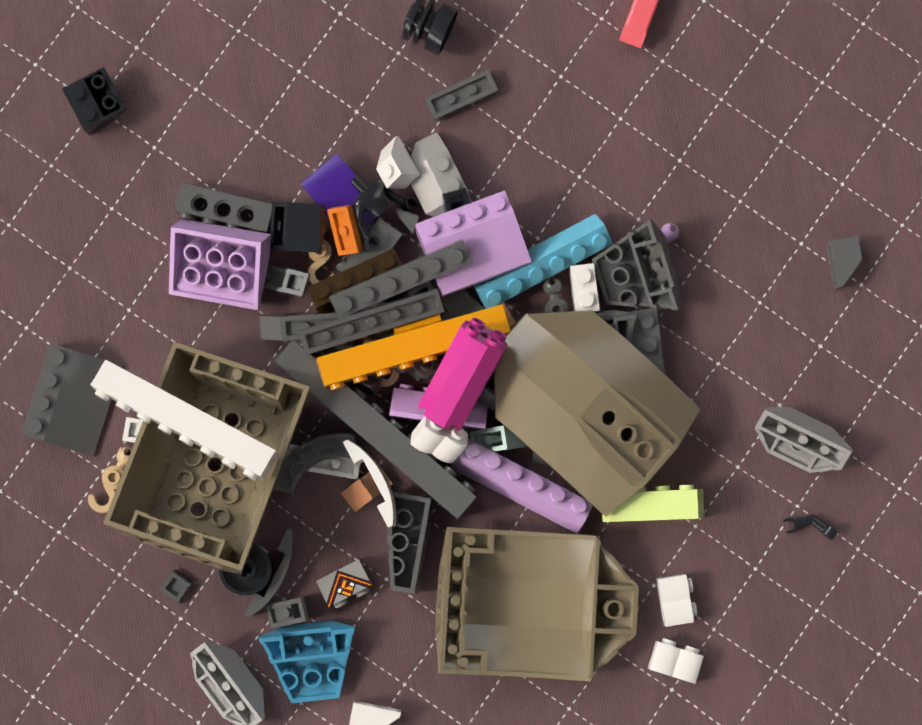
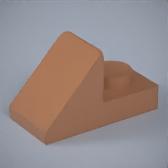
[341,465,393,512]

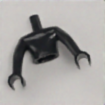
[350,176,418,252]

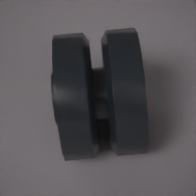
[219,542,274,596]

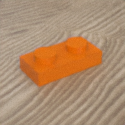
[327,204,363,256]

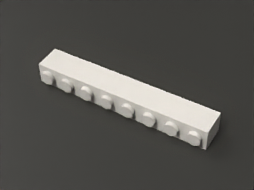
[91,360,278,481]

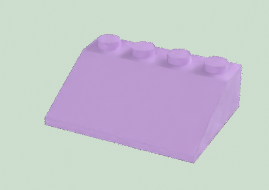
[415,190,532,297]
[169,219,271,310]

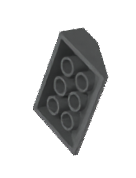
[21,343,123,456]

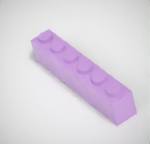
[450,439,593,534]

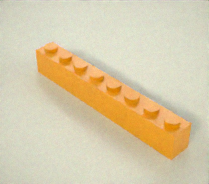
[316,304,510,391]

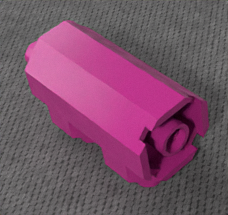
[418,318,508,431]

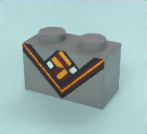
[316,559,372,608]

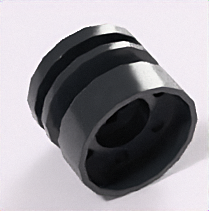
[402,0,458,55]

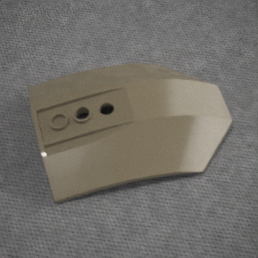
[494,310,701,517]

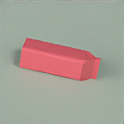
[619,0,659,49]

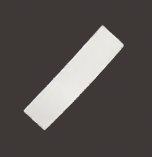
[343,440,396,528]

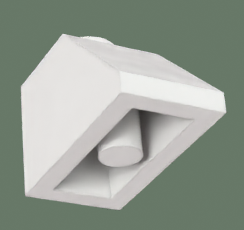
[376,136,420,189]
[349,701,401,725]

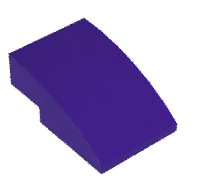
[300,153,385,227]

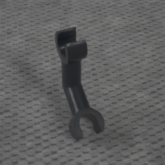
[782,515,837,540]

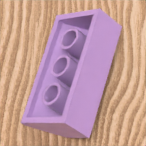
[389,384,488,429]

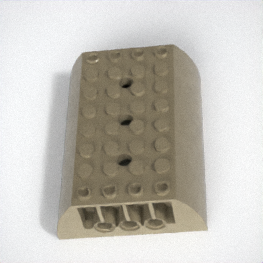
[103,342,310,574]

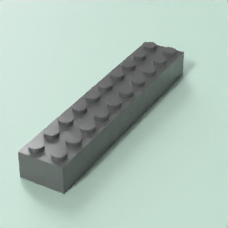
[274,340,476,519]

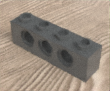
[174,182,272,234]

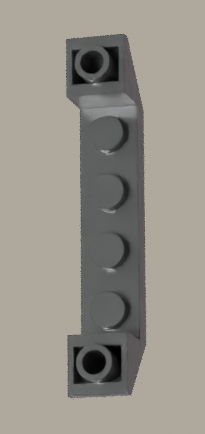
[259,310,393,341]

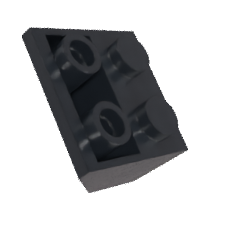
[62,67,127,135]
[270,201,325,253]

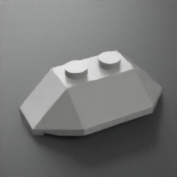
[411,132,473,217]
[755,407,853,473]
[190,640,265,725]

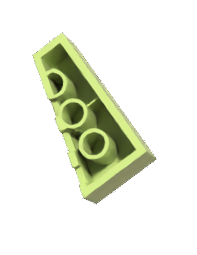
[602,485,705,522]

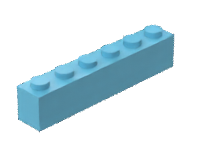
[473,214,613,309]

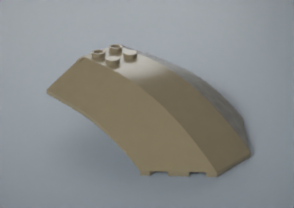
[435,527,639,682]

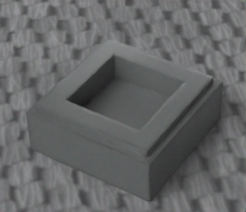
[159,570,193,604]

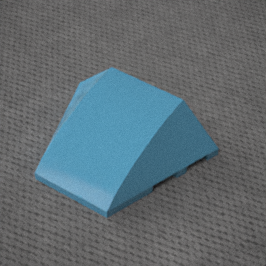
[258,620,355,703]

